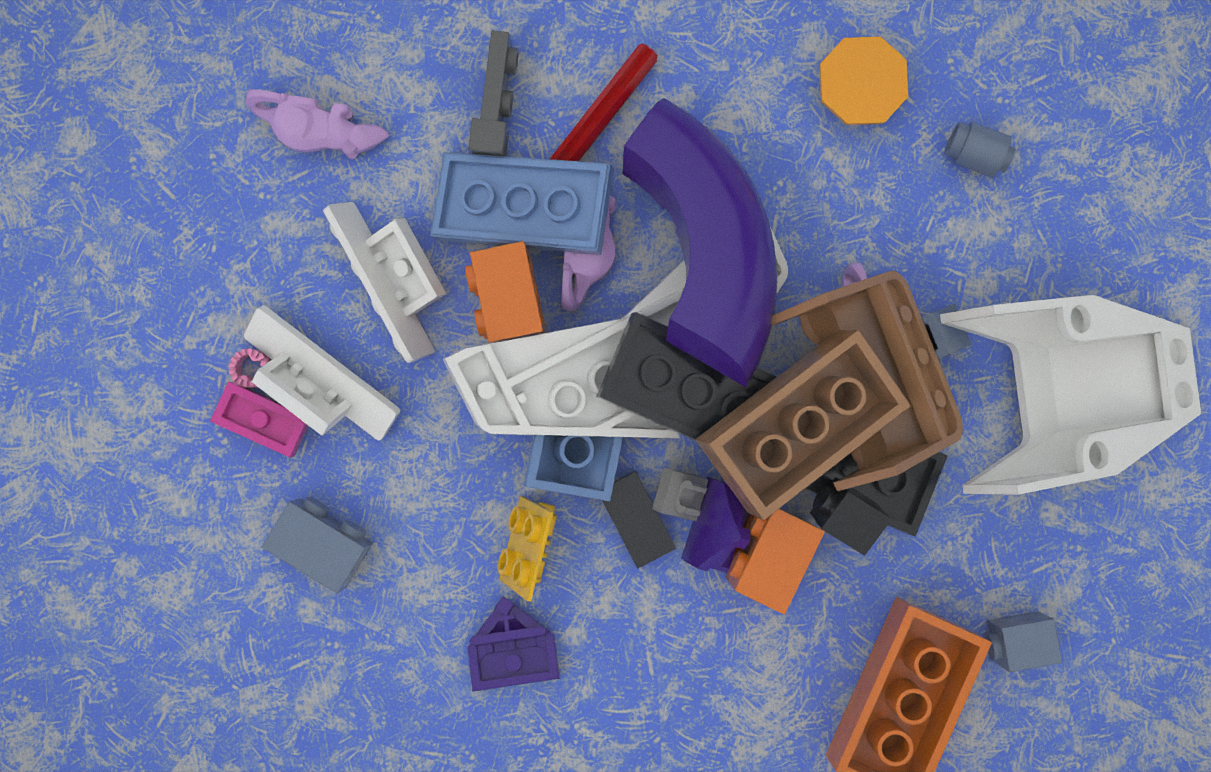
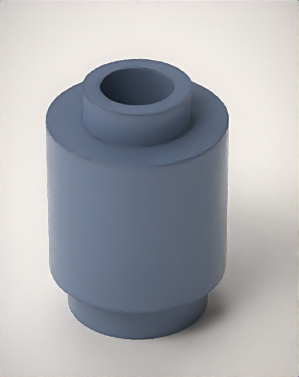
[944,121,1016,178]

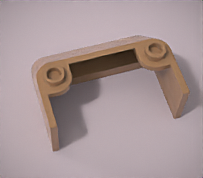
[771,271,963,491]

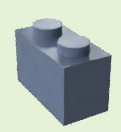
[261,497,373,594]

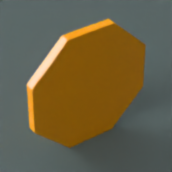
[819,36,908,125]

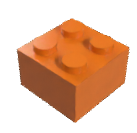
[465,241,547,343]
[725,508,825,615]

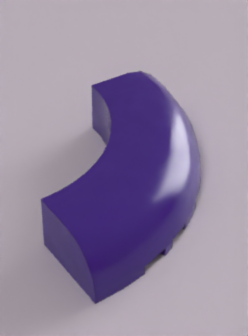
[622,98,777,387]

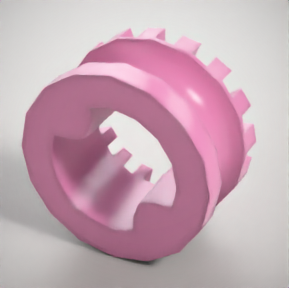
[228,348,271,388]

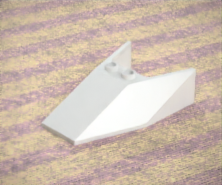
[940,295,1201,495]

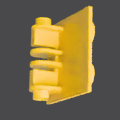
[498,496,557,602]

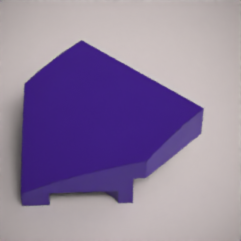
[681,476,750,573]
[468,596,560,692]

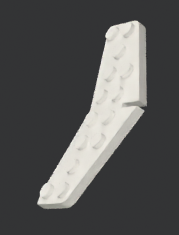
[443,227,788,438]

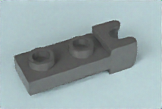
[468,30,519,157]

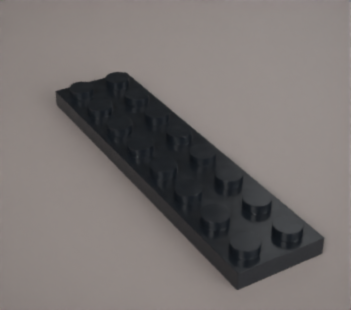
[596,312,947,537]

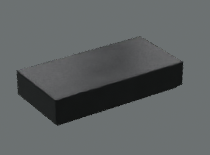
[602,470,676,569]

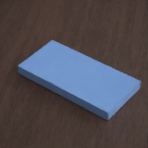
[430,152,614,255]

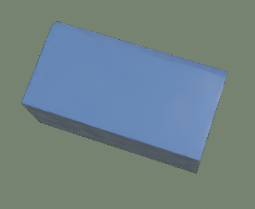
[524,435,623,501]

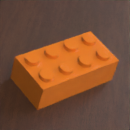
[826,597,992,772]

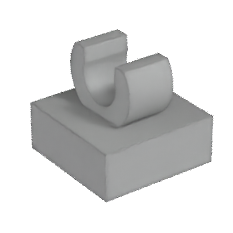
[652,467,708,521]

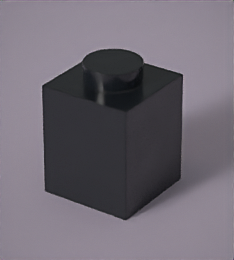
[809,477,892,556]

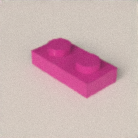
[210,381,308,457]

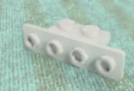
[323,202,446,363]
[244,305,400,440]

